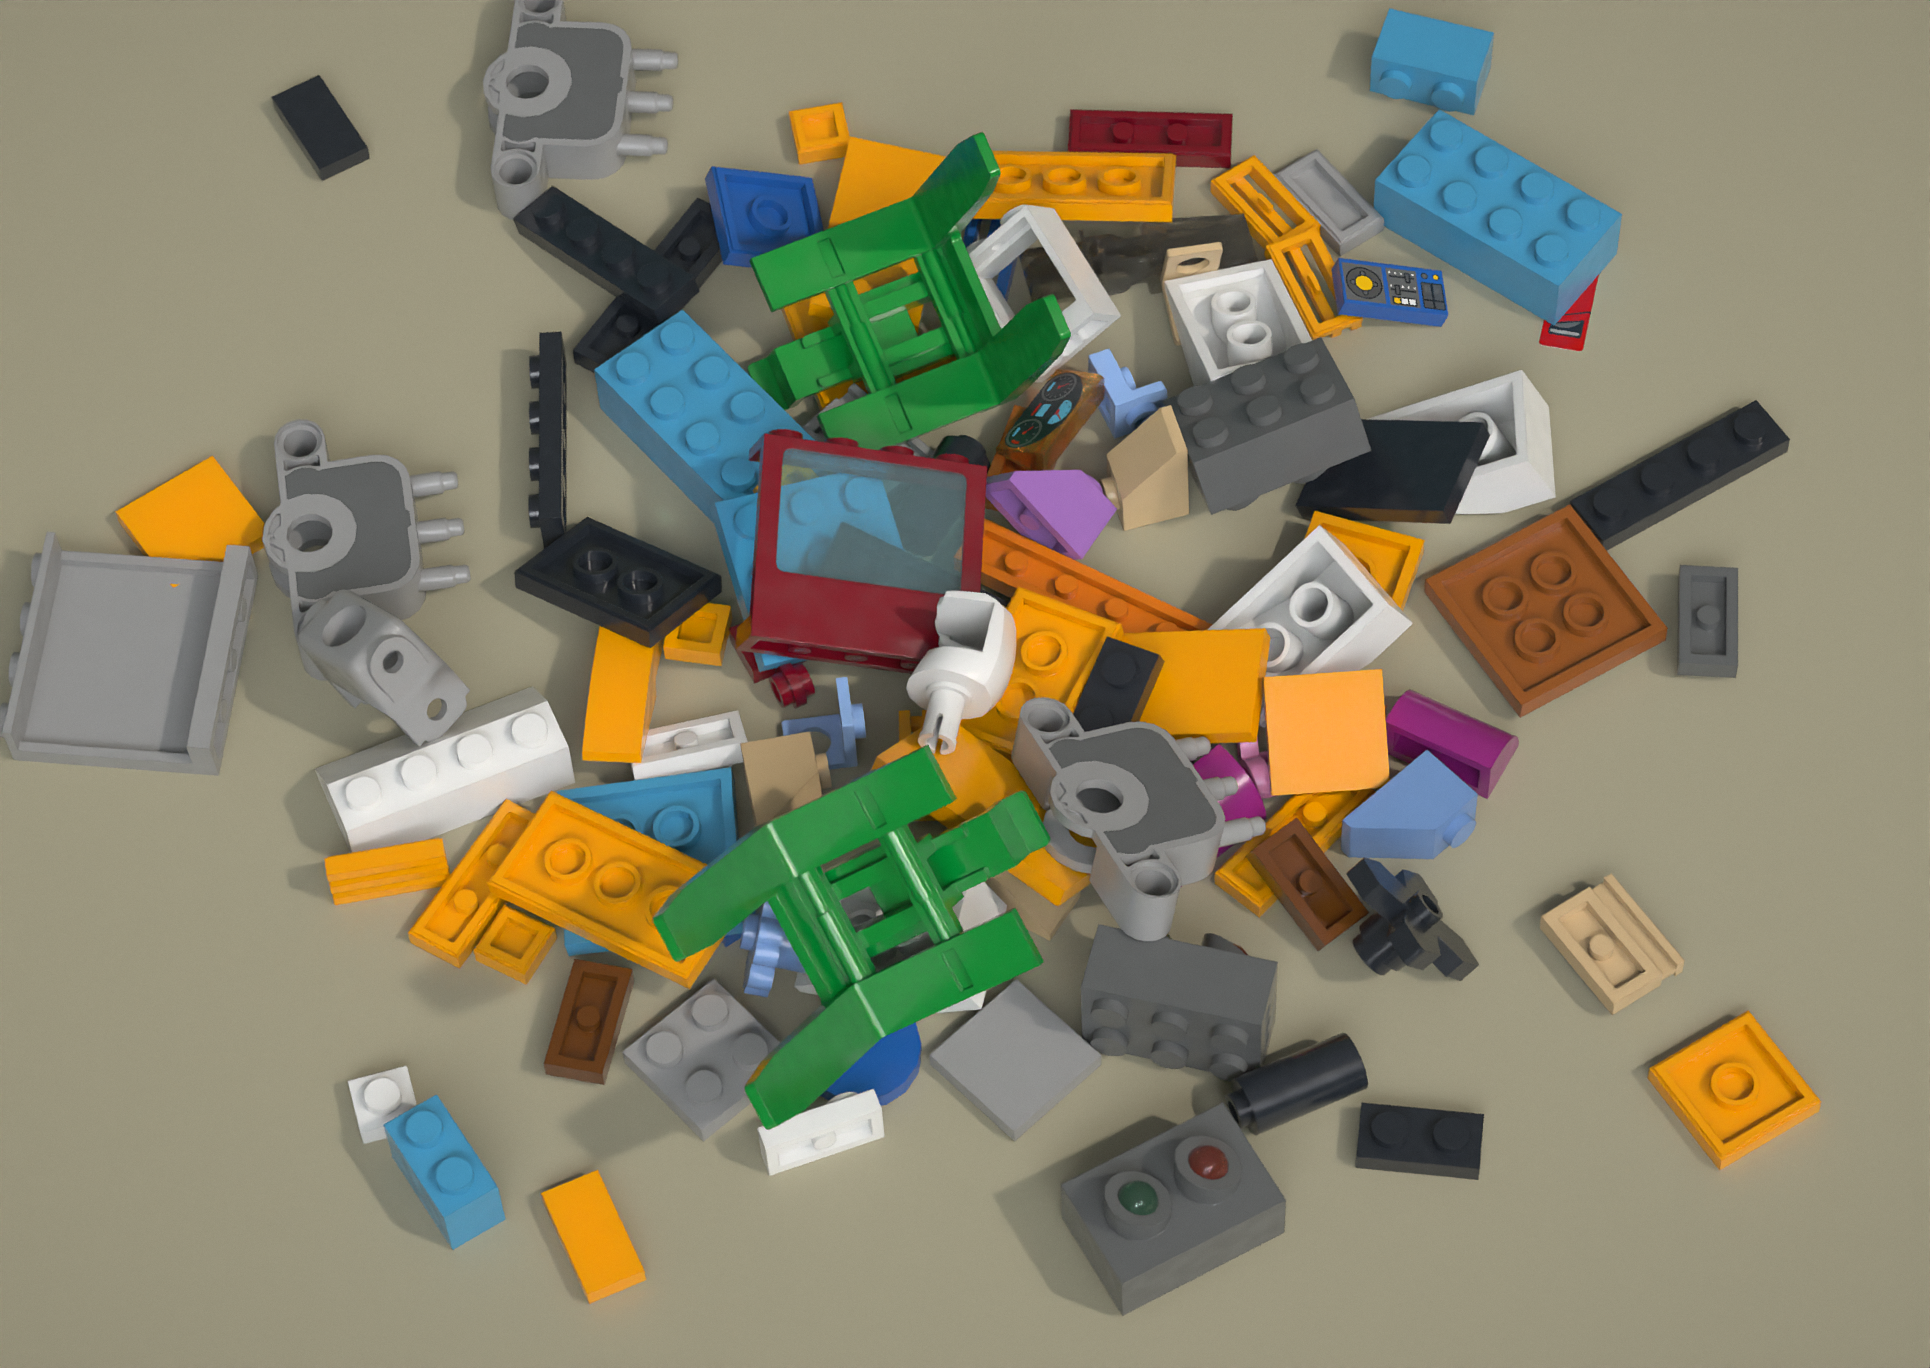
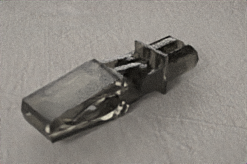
[1019,214,1258,302]

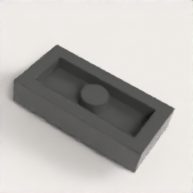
[1677,565,1738,678]

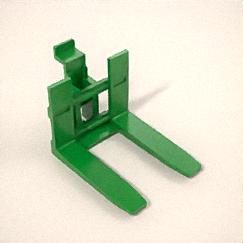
[747,132,1071,450]
[653,745,1051,1130]

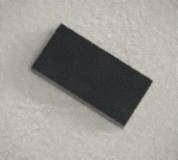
[272,75,370,181]

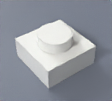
[348,1066,417,1144]

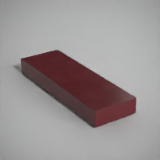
[1068,109,1233,169]

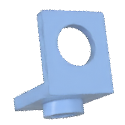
[782,677,866,770]

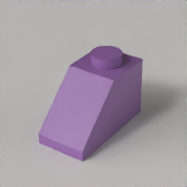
[986,470,1117,560]

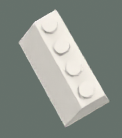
[315,686,575,853]

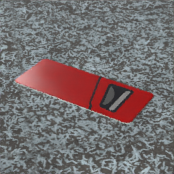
[1539,275,1599,352]

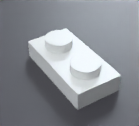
[630,710,748,780]
[758,1089,885,1176]

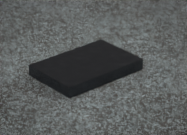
[1295,419,1490,524]
[514,517,722,648]

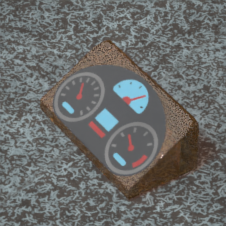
[996,369,1104,471]

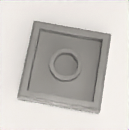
[929,979,1101,1141]

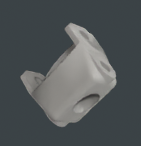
[298,590,470,747]

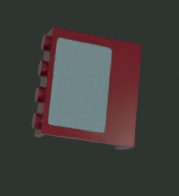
[736,429,987,674]

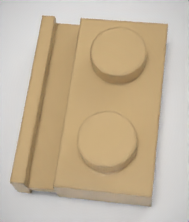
[1540,874,1684,1015]

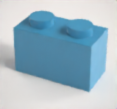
[1370,8,1494,115]
[383,1094,506,1250]

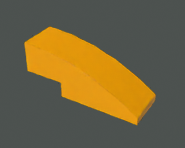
[582,626,663,763]

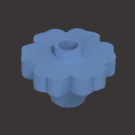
[740,901,806,998]

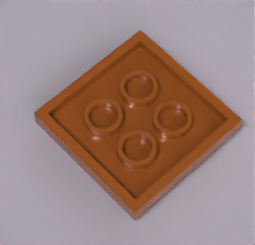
[1424,504,1668,718]

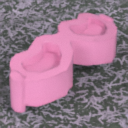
[1236,736,1281,799]

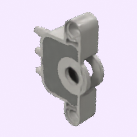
[483,0,678,220]
[262,419,471,681]
[1011,697,1266,941]

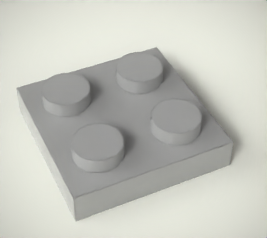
[623,979,780,1141]

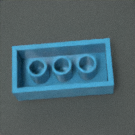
[1374,109,1622,326]
[594,309,826,523]

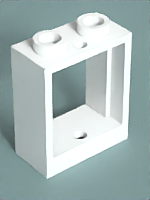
[966,204,1121,383]

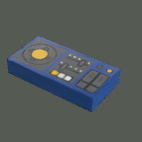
[1332,258,1449,327]

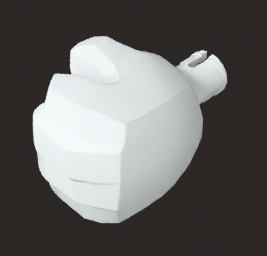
[906,591,1016,755]

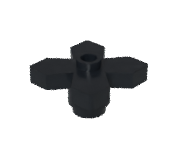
[1346,857,1479,981]

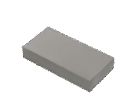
[1274,149,1384,257]

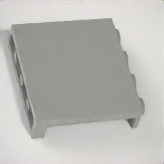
[0,532,258,776]

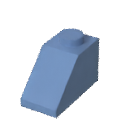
[1341,750,1478,859]

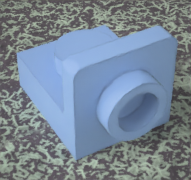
[1088,348,1167,439]

